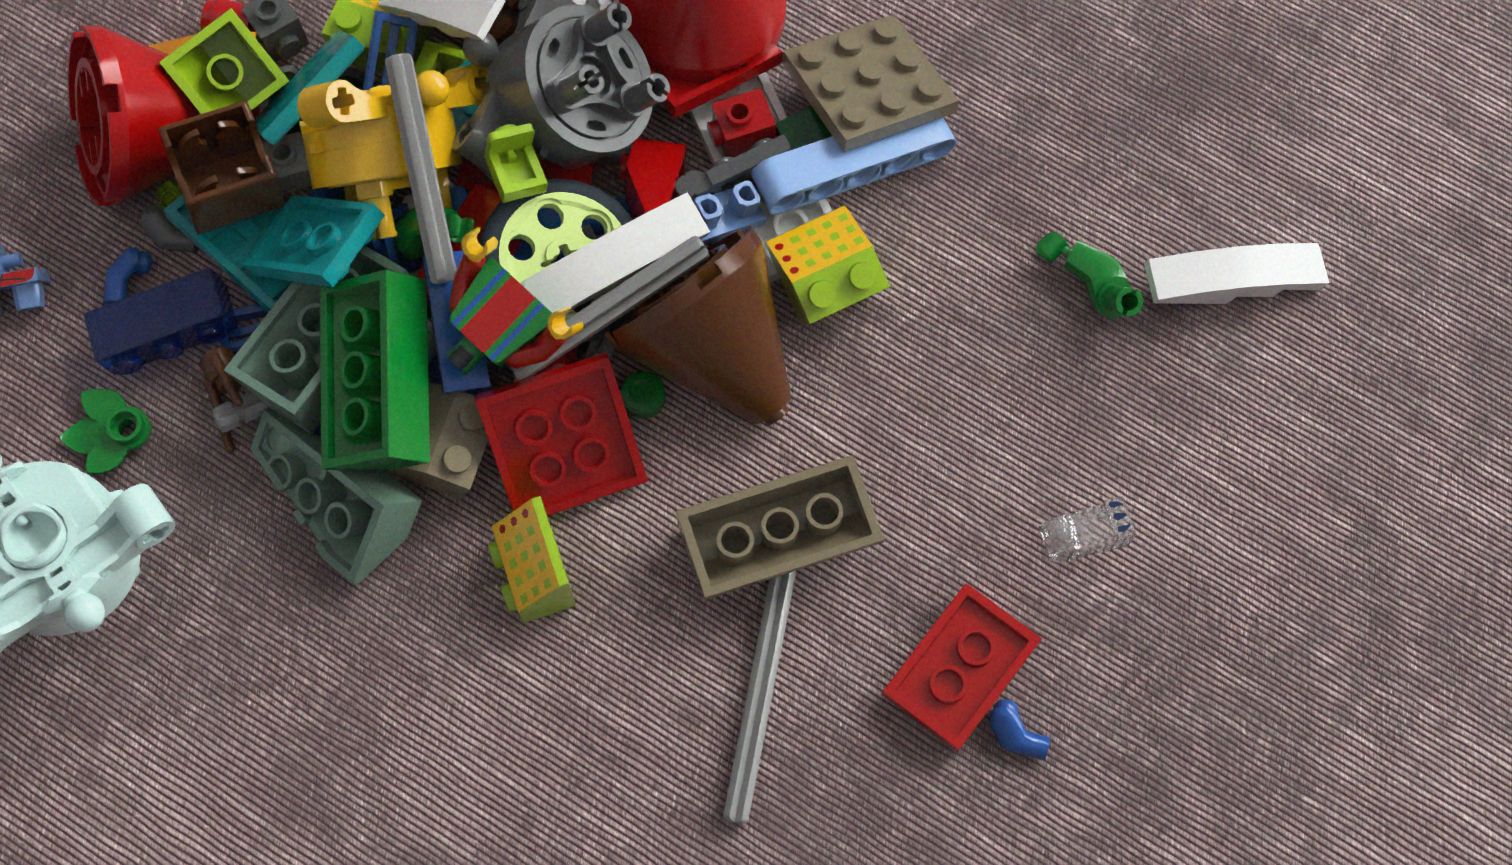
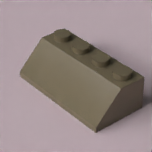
[676,455,884,600]

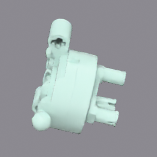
[0,455,176,653]

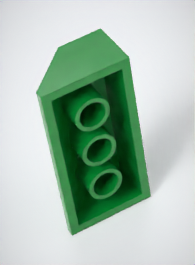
[320,269,430,470]

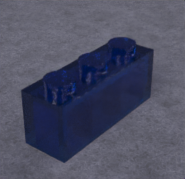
[83,267,239,375]

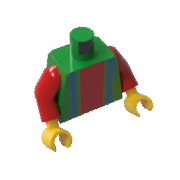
[446,227,584,375]

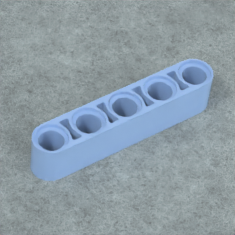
[751,118,957,214]

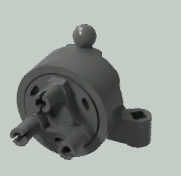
[452,0,670,175]

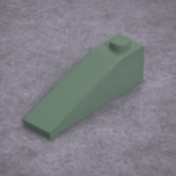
[250,409,422,584]

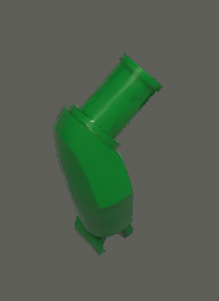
[392,207,474,261]
[1036,232,1143,319]

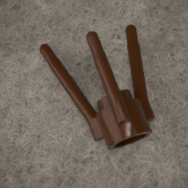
[199,346,244,453]

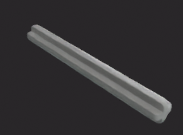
[385,53,456,284]
[510,236,710,380]

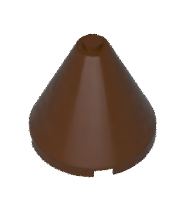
[603,225,791,426]

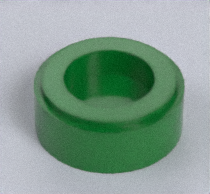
[620,371,666,419]

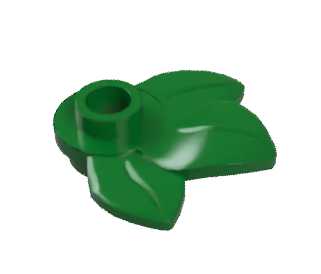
[60,388,152,474]

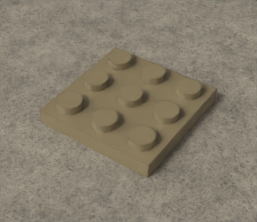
[782,14,959,152]

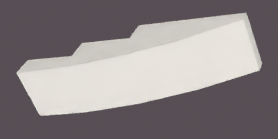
[377,0,506,40]
[521,192,710,313]
[1144,243,1329,304]

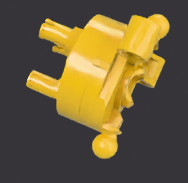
[297,64,489,240]

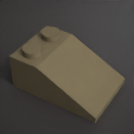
[381,382,488,500]

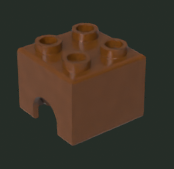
[157,100,284,235]

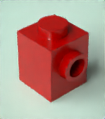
[707,88,776,158]

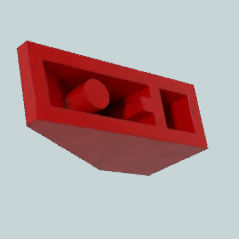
[619,138,686,219]

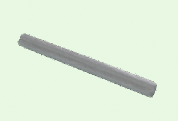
[723,571,796,824]

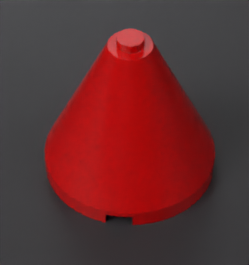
[614,0,786,82]
[68,25,259,206]

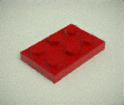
[881,583,1042,753]

